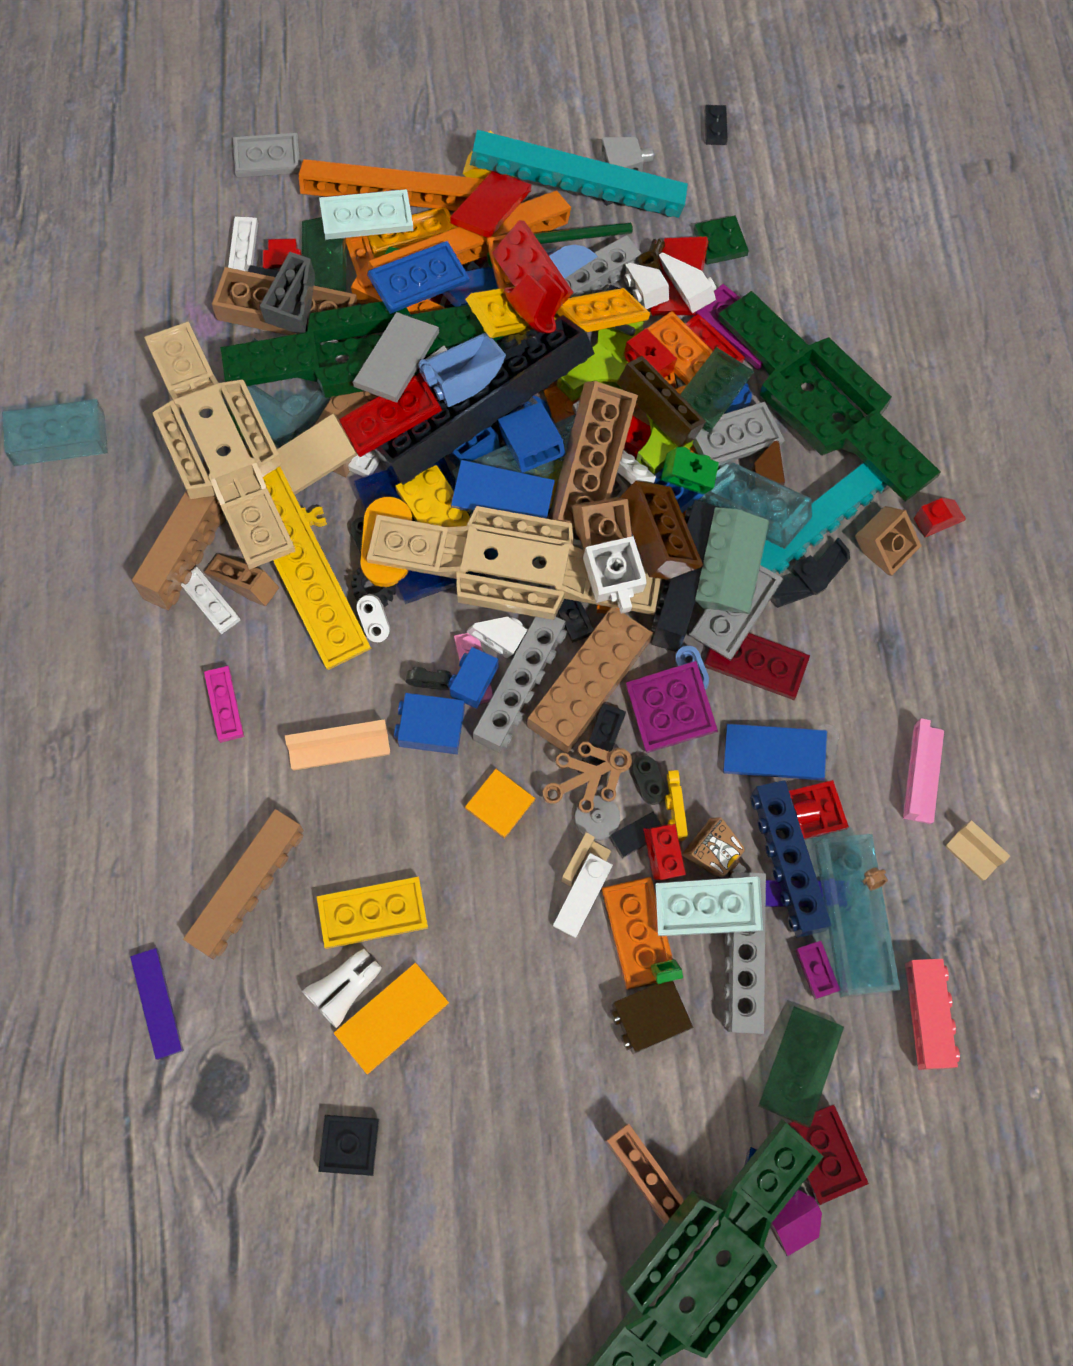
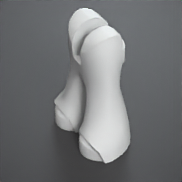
[302,949,382,1028]

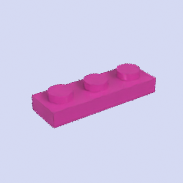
[204,666,245,743]

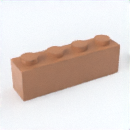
[605,1124,684,1225]

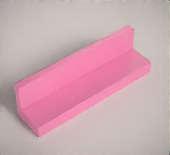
[903,718,944,824]

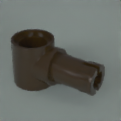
[638,239,665,273]

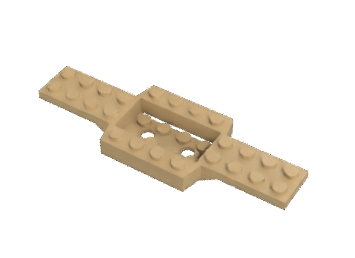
[144,321,295,569]
[367,506,661,620]

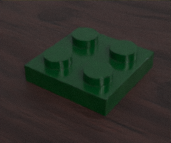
[694,215,749,265]

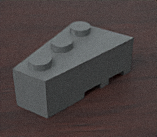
[259,252,315,334]

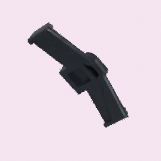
[771,538,850,608]

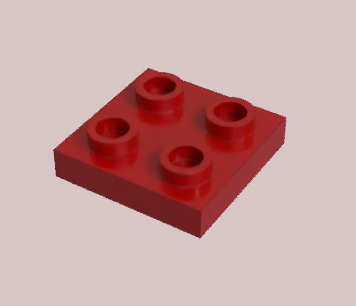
[789,780,849,840]

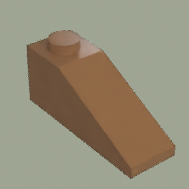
[204,554,279,606]

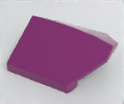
[771,1190,822,1256]

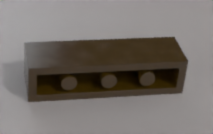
[617,356,706,447]

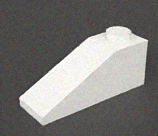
[659,253,716,313]
[553,853,613,938]

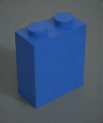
[498,402,566,473]
[394,693,465,755]

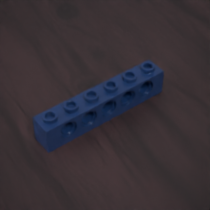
[750,780,832,938]

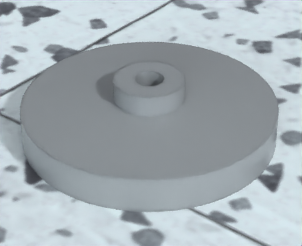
[575,795,620,841]

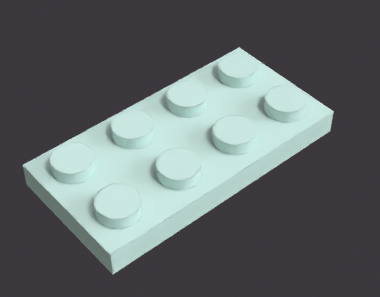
[319,189,413,240]
[656,877,763,936]

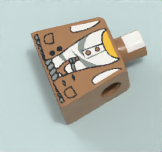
[682,817,746,877]

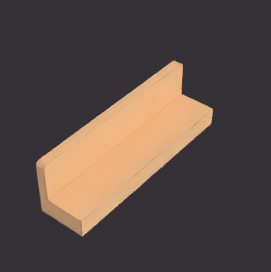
[285,719,390,770]

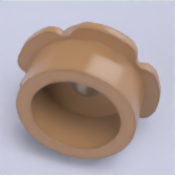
[863,867,888,891]

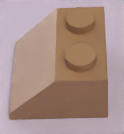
[572,497,632,551]
[855,506,921,576]

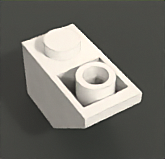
[624,263,669,309]

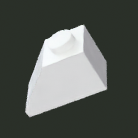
[467,617,527,658]

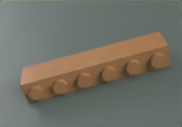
[183,809,304,960]

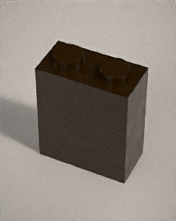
[610,981,694,1054]

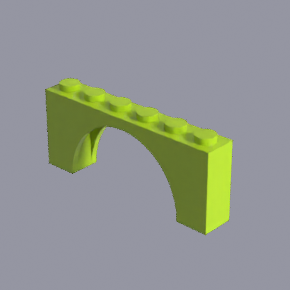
[557,343,693,475]

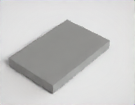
[233,133,301,177]

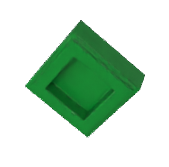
[651,959,683,984]

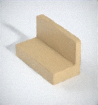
[946,820,1010,881]
[561,832,611,887]

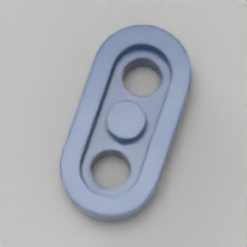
[676,646,709,690]

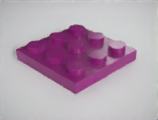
[626,661,718,753]

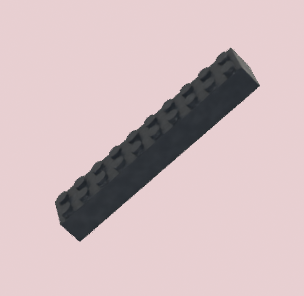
[375,315,595,485]

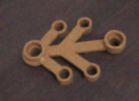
[542,742,632,813]

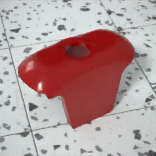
[504,274,564,334]

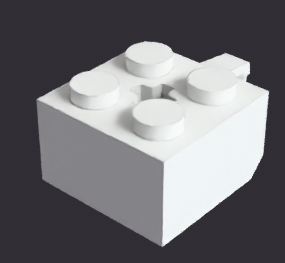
[583,536,646,614]

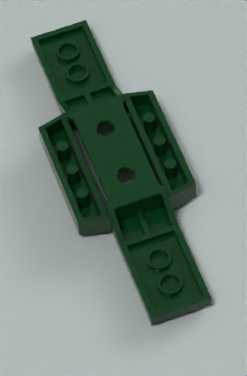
[717,291,941,502]
[220,301,505,398]
[586,1119,824,1366]

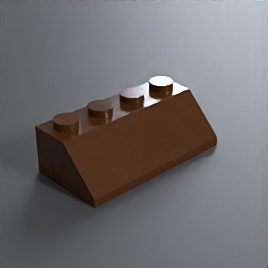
[619,481,703,579]

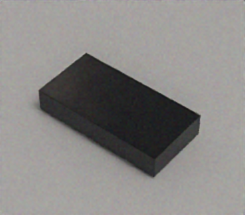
[610,811,662,859]

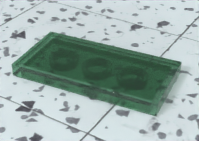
[302,217,346,292]
[680,347,754,433]
[758,1006,844,1128]

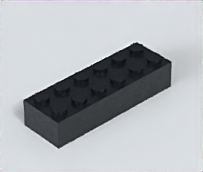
[651,500,722,652]

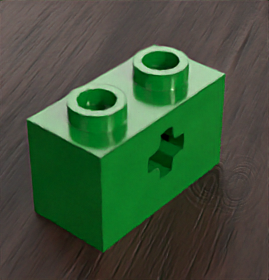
[661,447,719,495]

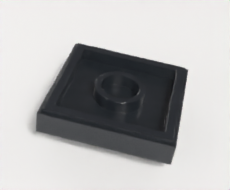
[318,1115,379,1176]

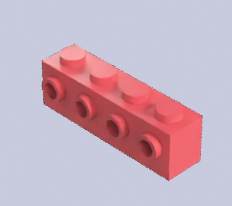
[905,959,960,1070]

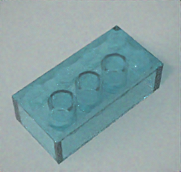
[2,399,108,466]
[705,462,812,549]

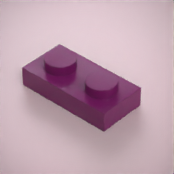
[795,941,841,1000]

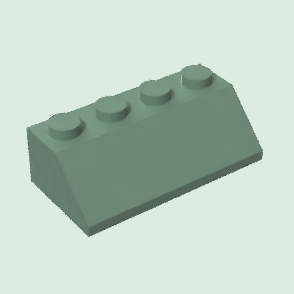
[695,507,769,614]

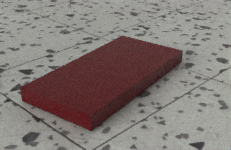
[704,633,810,700]

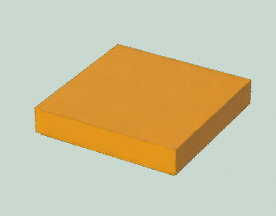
[465,769,535,839]

